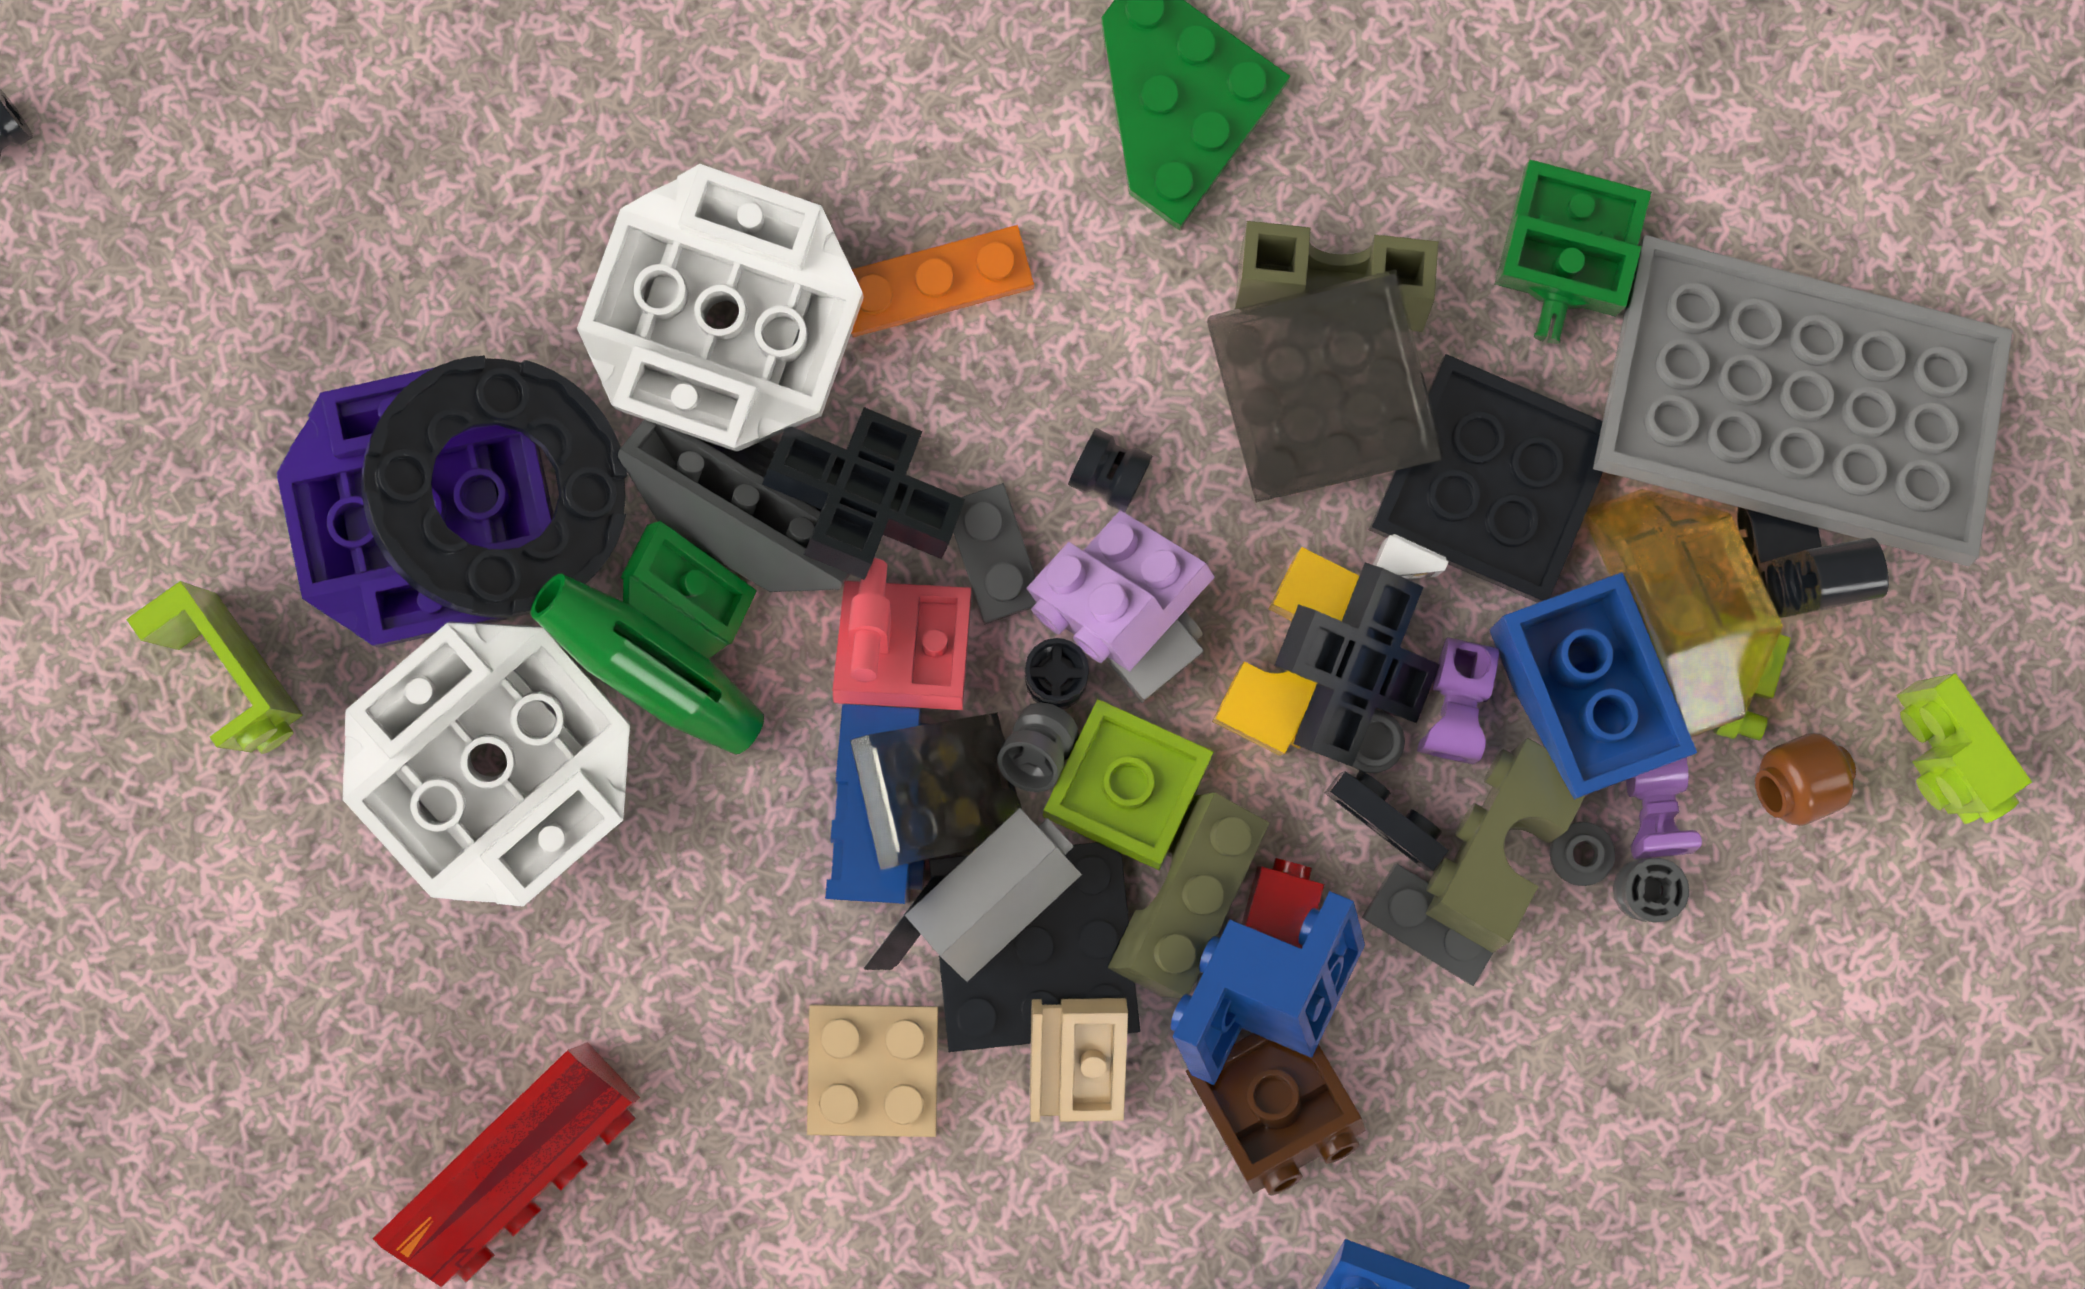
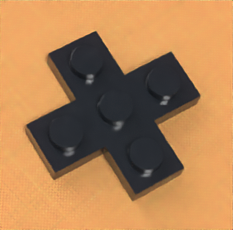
[762,407,965,580]
[1274,562,1440,767]

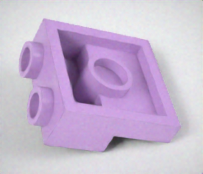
[1027,511,1215,672]

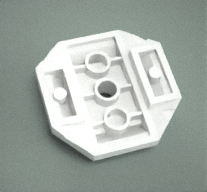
[577,164,864,451]
[343,621,630,907]

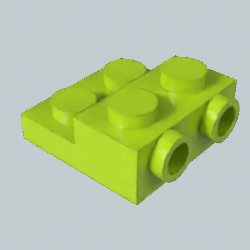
[1896,673,2032,824]

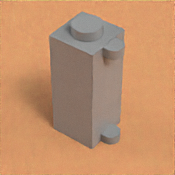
[905,808,1082,982]

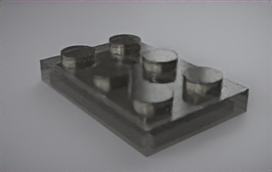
[850,712,1022,870]

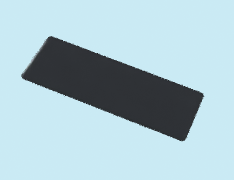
[864,875,946,970]

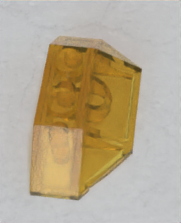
[1584,489,1783,737]

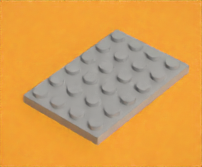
[1593,235,2013,567]

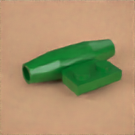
[531,521,764,755]

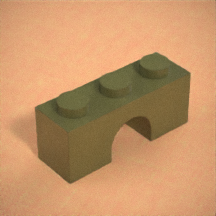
[1234,221,1439,332]
[1425,738,1586,953]
[1108,792,1270,998]

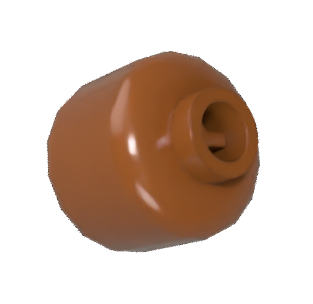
[1755,733,1856,826]

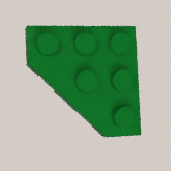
[1101,0,1290,231]

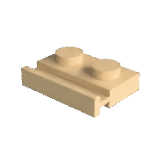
[1029,998,1128,1122]

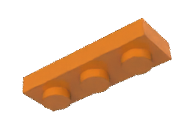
[851,225,1034,338]

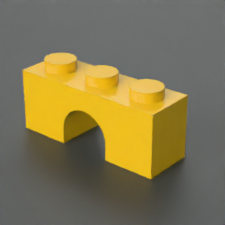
[1212,547,1359,756]

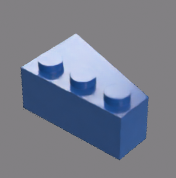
[825,704,933,904]

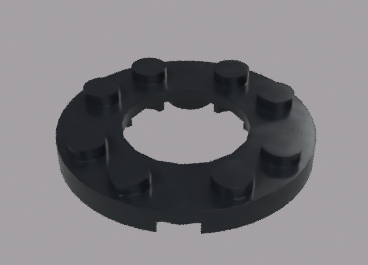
[361,355,628,618]

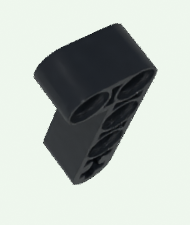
[1737,507,1889,622]

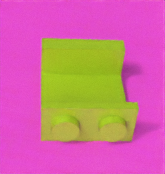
[126,581,303,754]

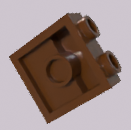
[1186,1033,1366,1196]

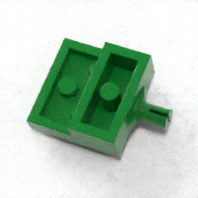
[1494,159,1652,344]

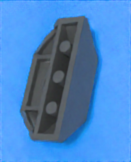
[618,420,850,592]

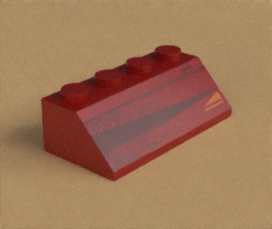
[372,1042,640,1287]

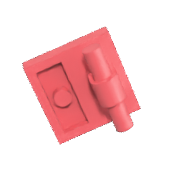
[832,558,971,710]

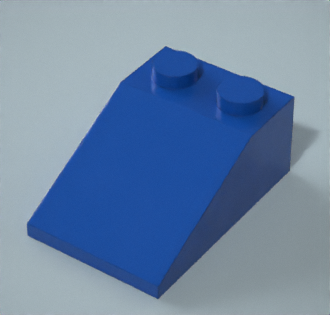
[1489,572,1697,799]

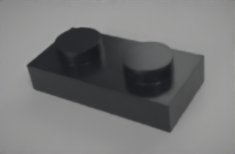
[1324,770,1449,871]

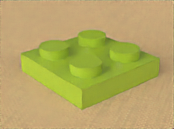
[1043,699,1214,871]

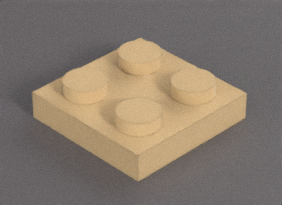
[807,1004,939,1137]

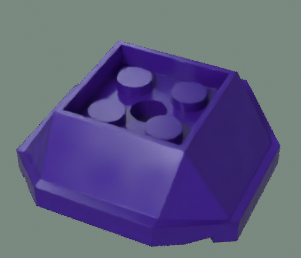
[276,367,554,648]

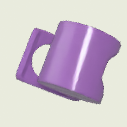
[1417,637,1499,764]
[1626,758,1702,859]

